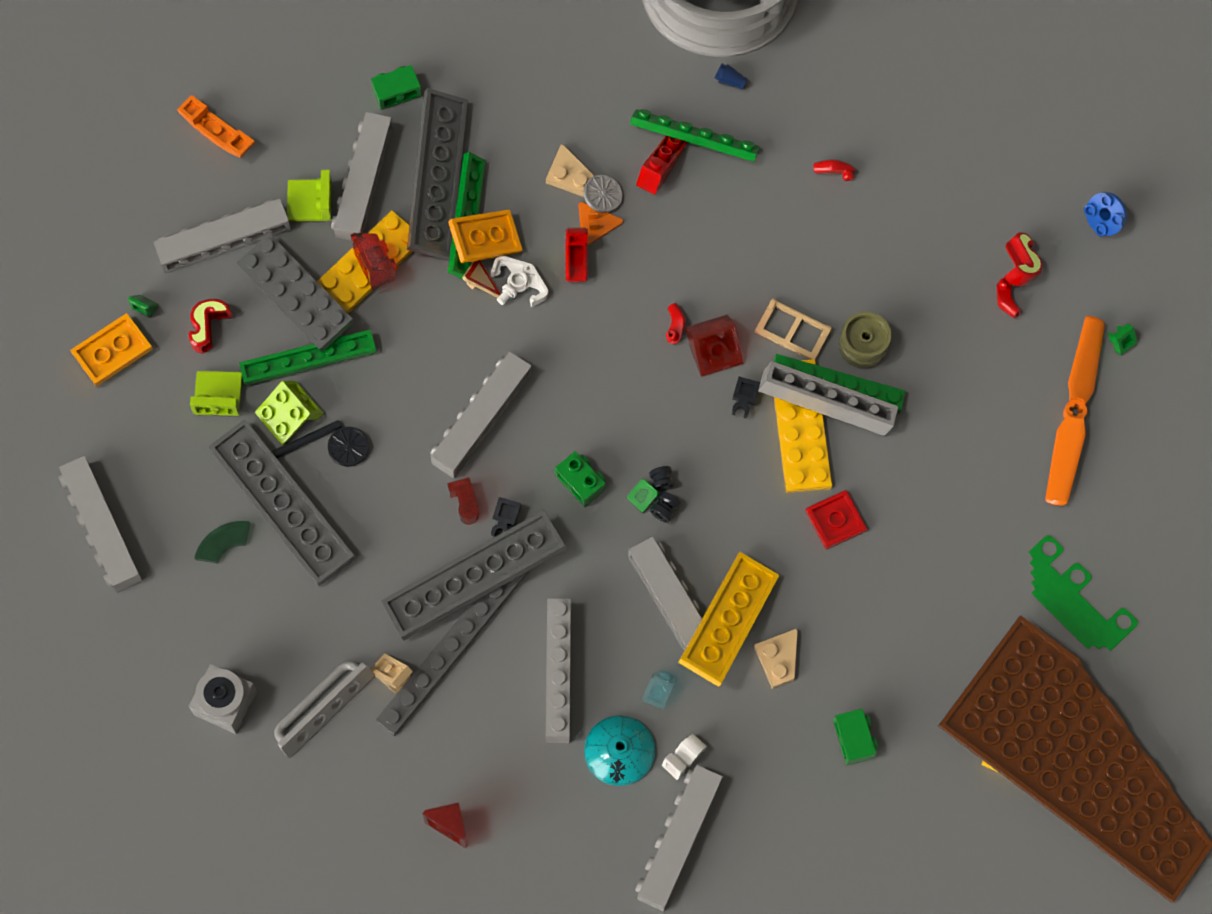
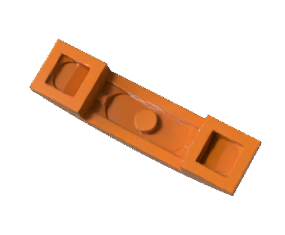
[177,95,255,158]

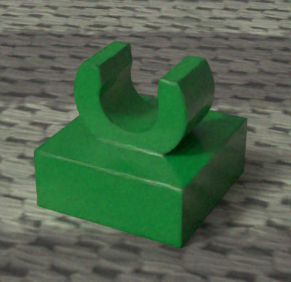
[1108,324,1137,355]

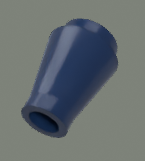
[714,63,748,90]

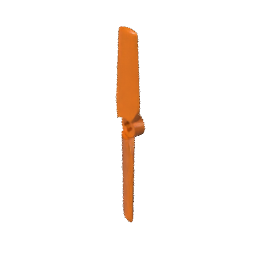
[1045,316,1105,506]

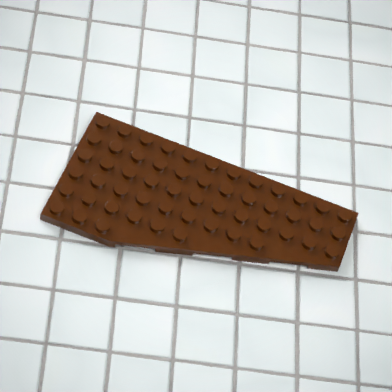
[938,615,1212,903]

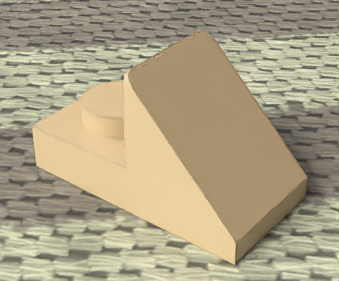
[370,653,413,694]

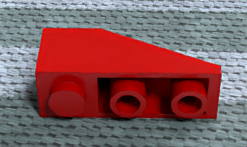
[636,136,687,195]

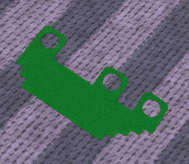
[1028,535,1138,651]

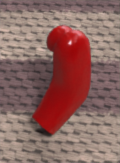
[813,160,855,181]
[996,278,1021,319]
[666,303,687,344]

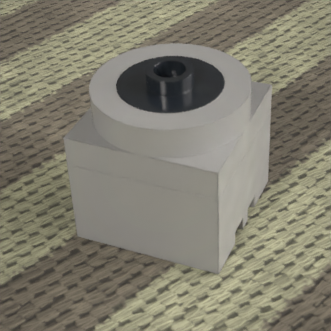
[188,664,257,734]

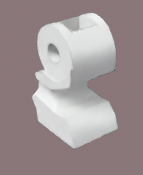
[662,733,707,780]

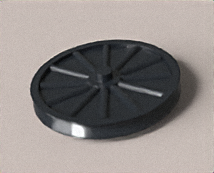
[327,427,369,467]

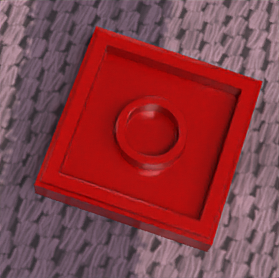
[805,490,867,550]

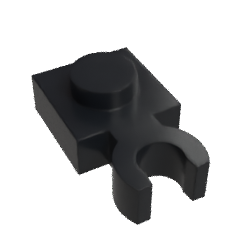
[732,376,760,419]
[491,497,522,537]

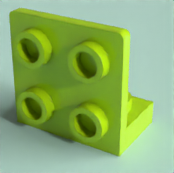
[287,170,332,221]
[190,371,242,416]
[255,381,324,444]

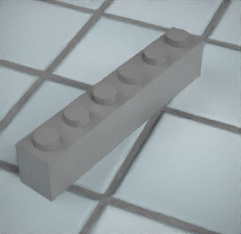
[331,112,393,242]
[153,199,291,274]
[430,351,532,478]
[758,361,898,436]
[58,456,142,592]
[628,537,702,651]
[546,599,571,743]
[635,765,723,911]

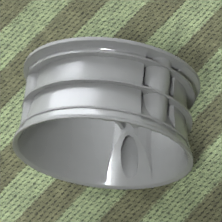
[642,0,798,57]

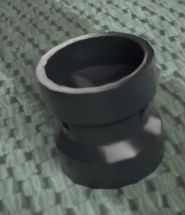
[650,491,681,523]

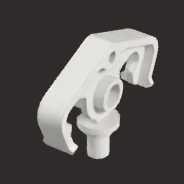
[491,256,548,307]

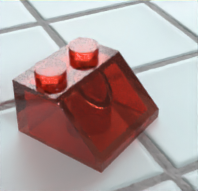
[350,233,398,290]
[685,314,744,377]

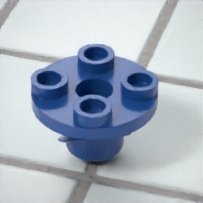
[1084,192,1127,236]

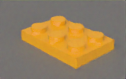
[448,209,523,263]
[70,313,153,387]

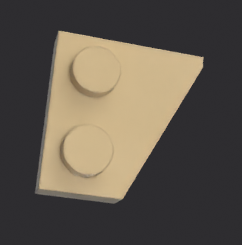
[546,145,594,197]
[754,629,797,689]

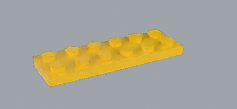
[317,210,413,314]
[774,359,832,493]
[678,552,779,687]

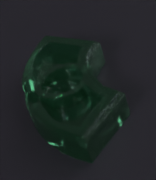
[194,521,250,564]

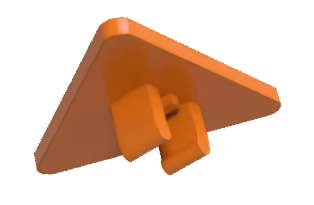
[578,202,623,246]

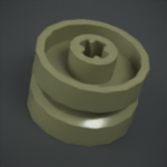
[839,311,891,368]

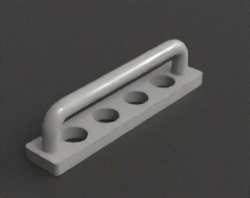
[274,661,374,758]

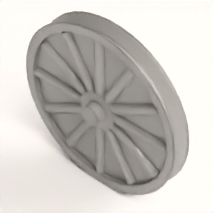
[583,175,622,213]

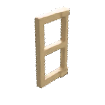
[755,298,832,360]

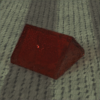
[422,802,468,848]

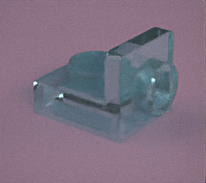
[642,670,676,710]

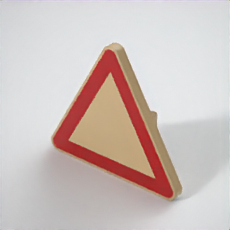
[462,260,501,298]

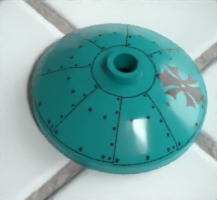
[584,715,655,786]

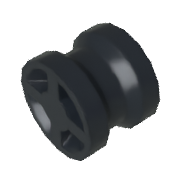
[649,466,675,492]

